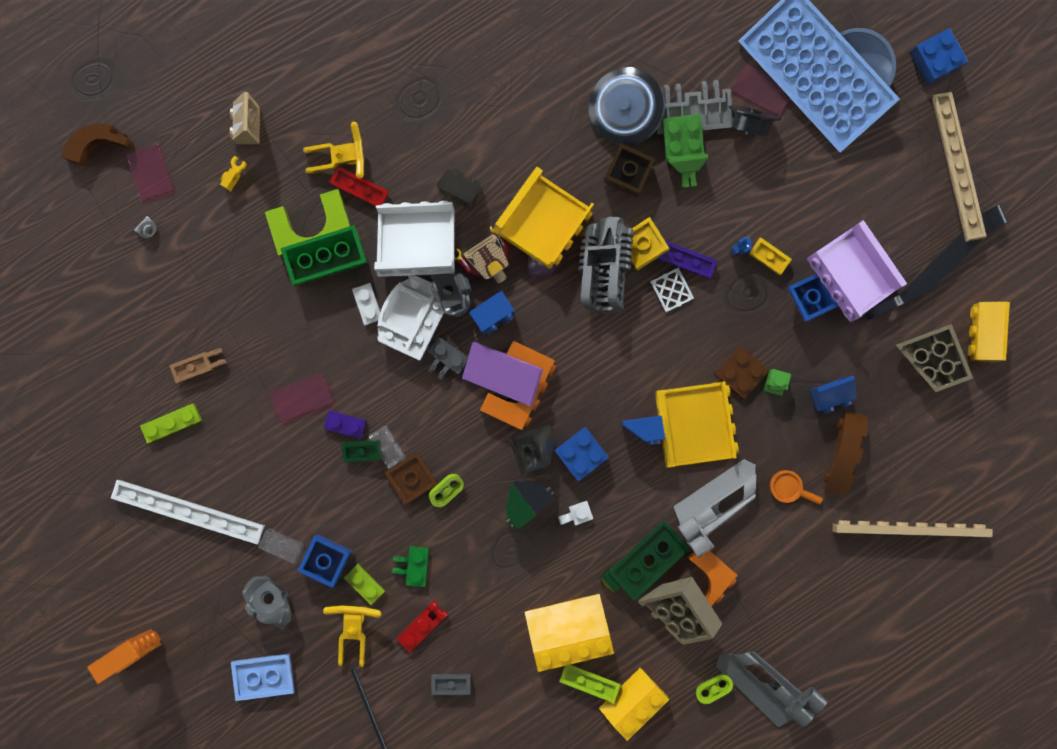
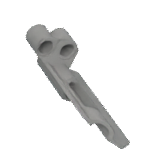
[673,459,756,558]

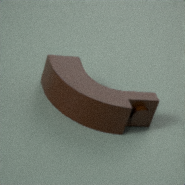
[61,123,133,166]

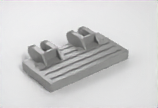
[657,80,733,134]

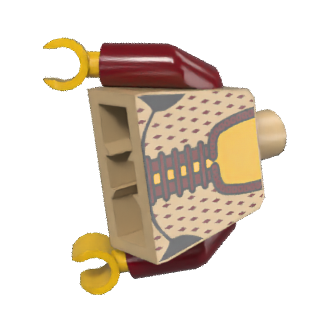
[454,226,510,283]

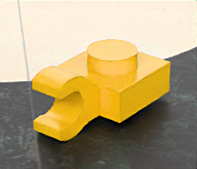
[220,156,247,192]

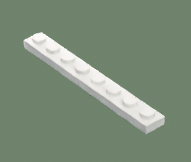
[111,480,265,544]

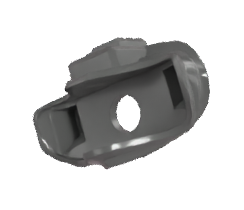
[431,268,472,317]
[242,576,291,628]

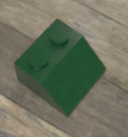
[506,484,536,529]

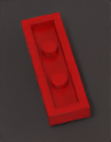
[329,166,389,207]

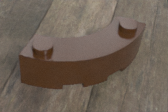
[823,411,868,496]

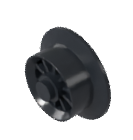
[729,105,781,136]

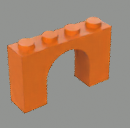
[480,341,556,430]
[688,551,738,606]
[87,629,162,684]

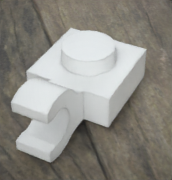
[558,501,593,525]

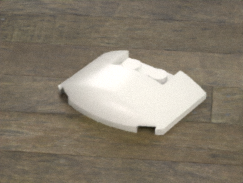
[377,275,452,361]

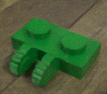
[392,546,429,587]

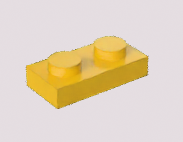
[748,237,792,276]

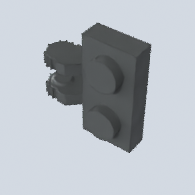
[428,337,468,380]

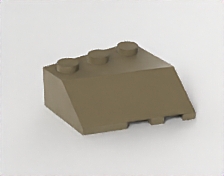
[896,324,973,392]
[638,577,722,645]

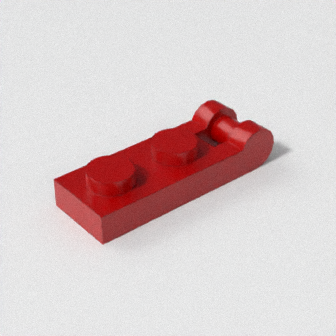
[396,600,448,653]

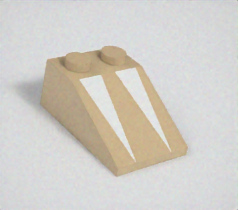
[230,92,260,144]

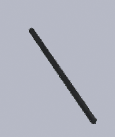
[351,668,387,749]

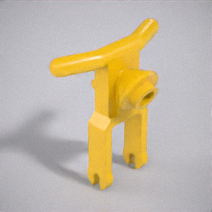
[303,122,364,178]
[323,606,382,668]

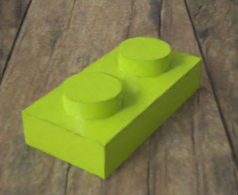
[344,564,386,605]

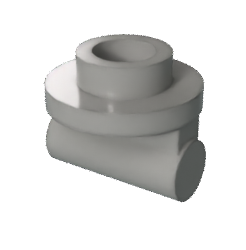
[134,216,157,238]

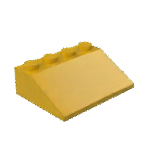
[525,594,614,672]

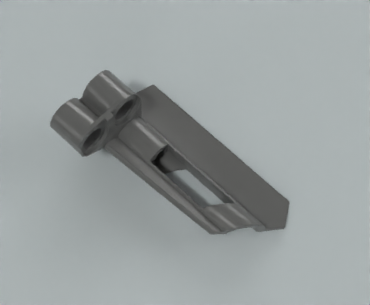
[716,652,828,728]

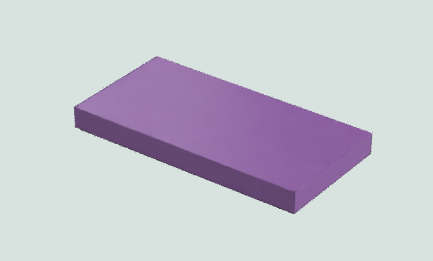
[462,342,543,406]

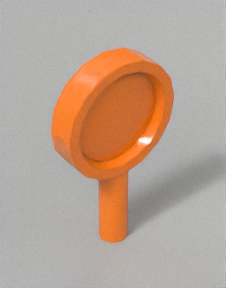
[769,470,823,505]

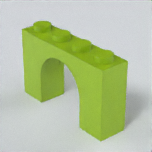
[265,189,351,258]

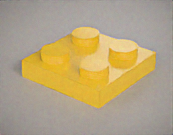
[630,217,670,270]

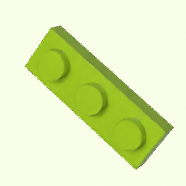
[140,403,202,443]
[559,665,621,703]

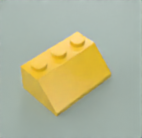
[968,302,1010,363]
[599,668,669,741]

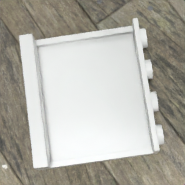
[374,201,455,277]

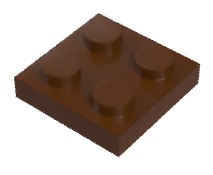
[715,345,769,399]
[384,452,437,505]

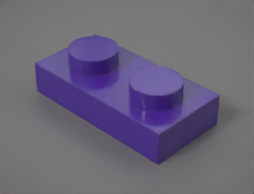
[324,410,367,439]

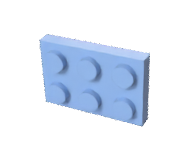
[231,653,295,701]

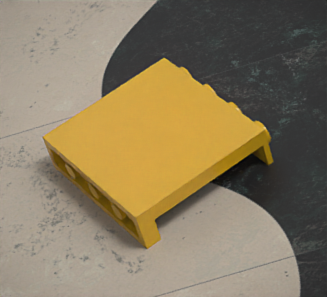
[493,167,594,269]
[655,381,739,468]

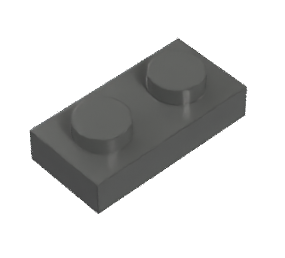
[431,674,471,695]

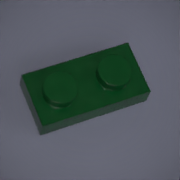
[341,439,383,463]

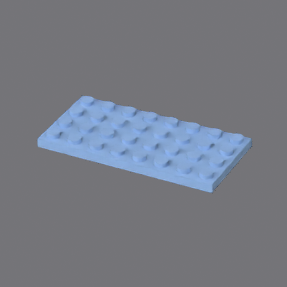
[739,0,900,153]

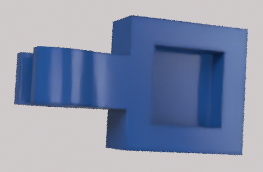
[730,237,752,256]

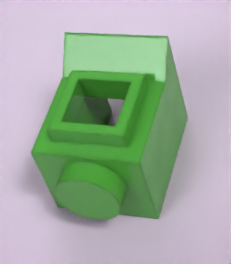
[763,369,791,396]

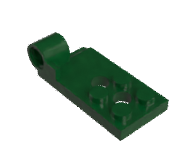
[599,520,690,601]

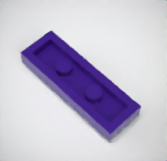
[657,241,717,279]

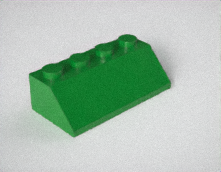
[281,225,368,286]

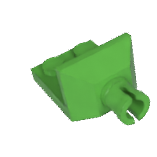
[662,114,708,187]

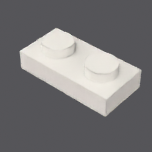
[352,283,380,326]

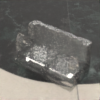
[369,425,407,469]

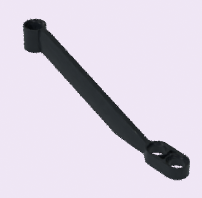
[865,205,1009,320]

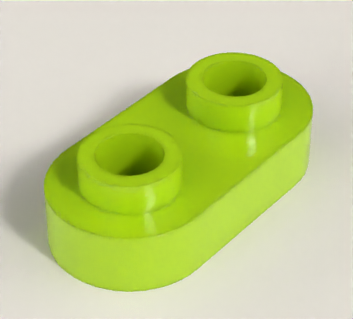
[429,474,464,507]
[696,674,733,704]

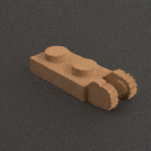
[169,348,227,384]

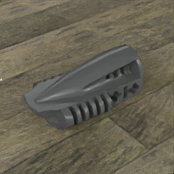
[578,217,634,314]

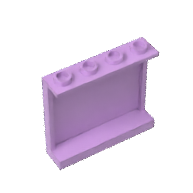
[806,220,907,322]

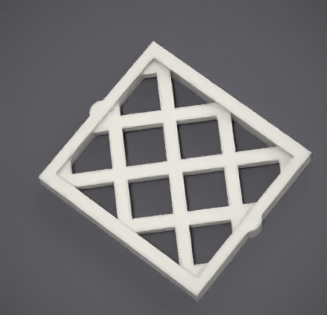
[650,268,694,312]

